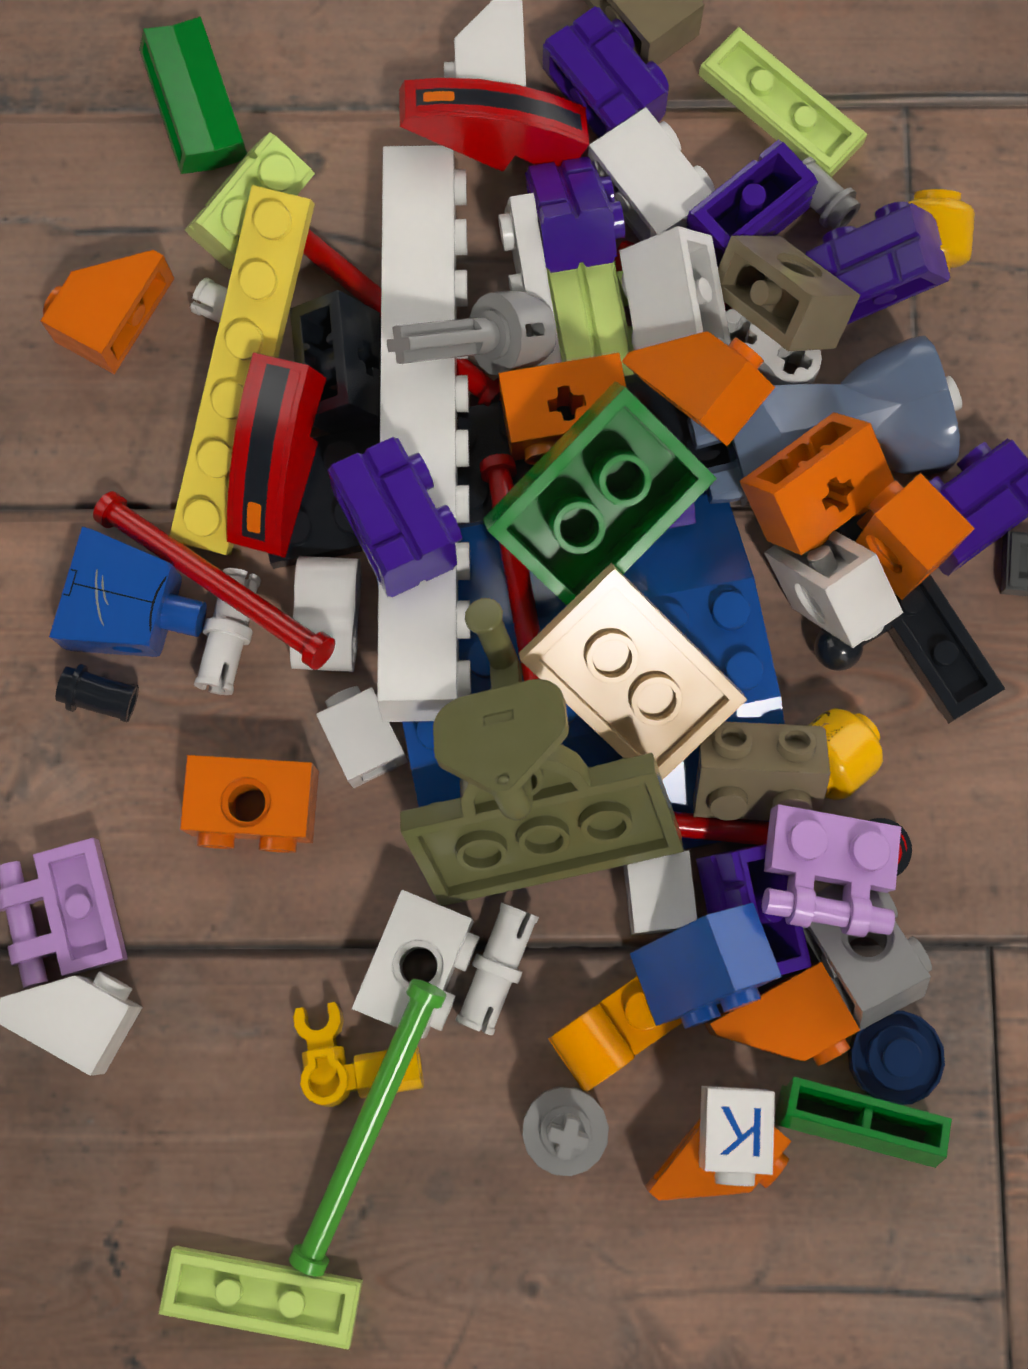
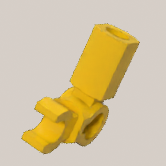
[293,1002,424,1107]

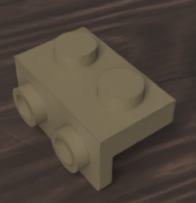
[693,721,830,821]

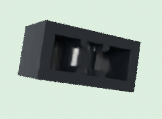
[290,290,381,434]

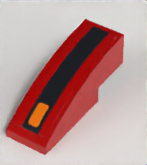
[399,78,589,172]
[227,352,326,558]

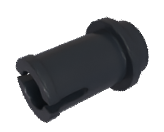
[55,664,139,722]

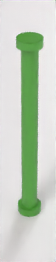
[289,979,447,1277]

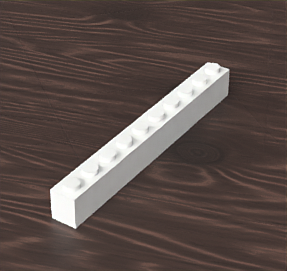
[377,145,471,722]

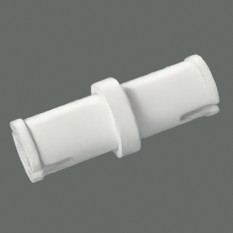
[194,568,261,695]
[456,903,539,1035]

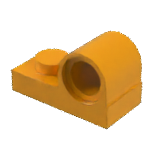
[548,975,682,1091]

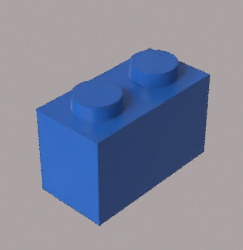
[630,903,782,1029]

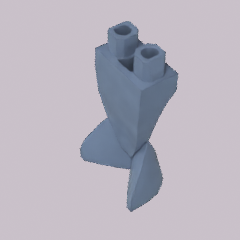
[687,335,960,508]

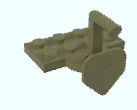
[400,598,684,906]

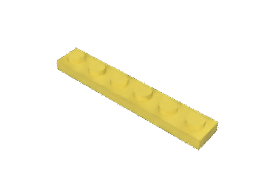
[170,185,315,555]

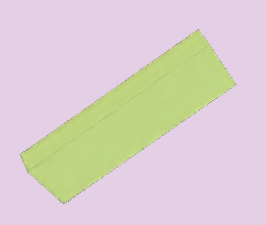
[699,27,868,177]
[159,1246,363,1350]

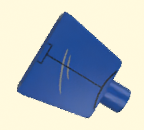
[49,527,207,657]

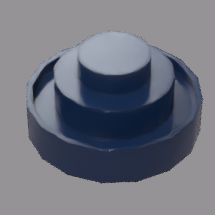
[848,1011,945,1105]

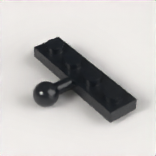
[814,510,1005,724]

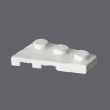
[498,193,562,367]

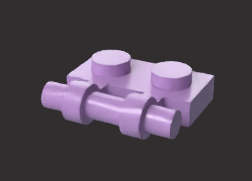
[762,804,901,937]
[0,838,128,988]

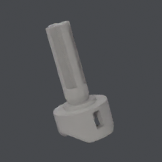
[387,291,556,376]
[522,1086,609,1176]

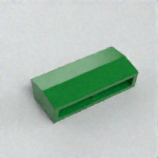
[139,16,247,175]
[774,1076,952,1168]

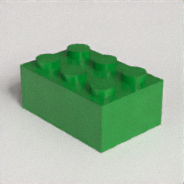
[483,381,717,605]

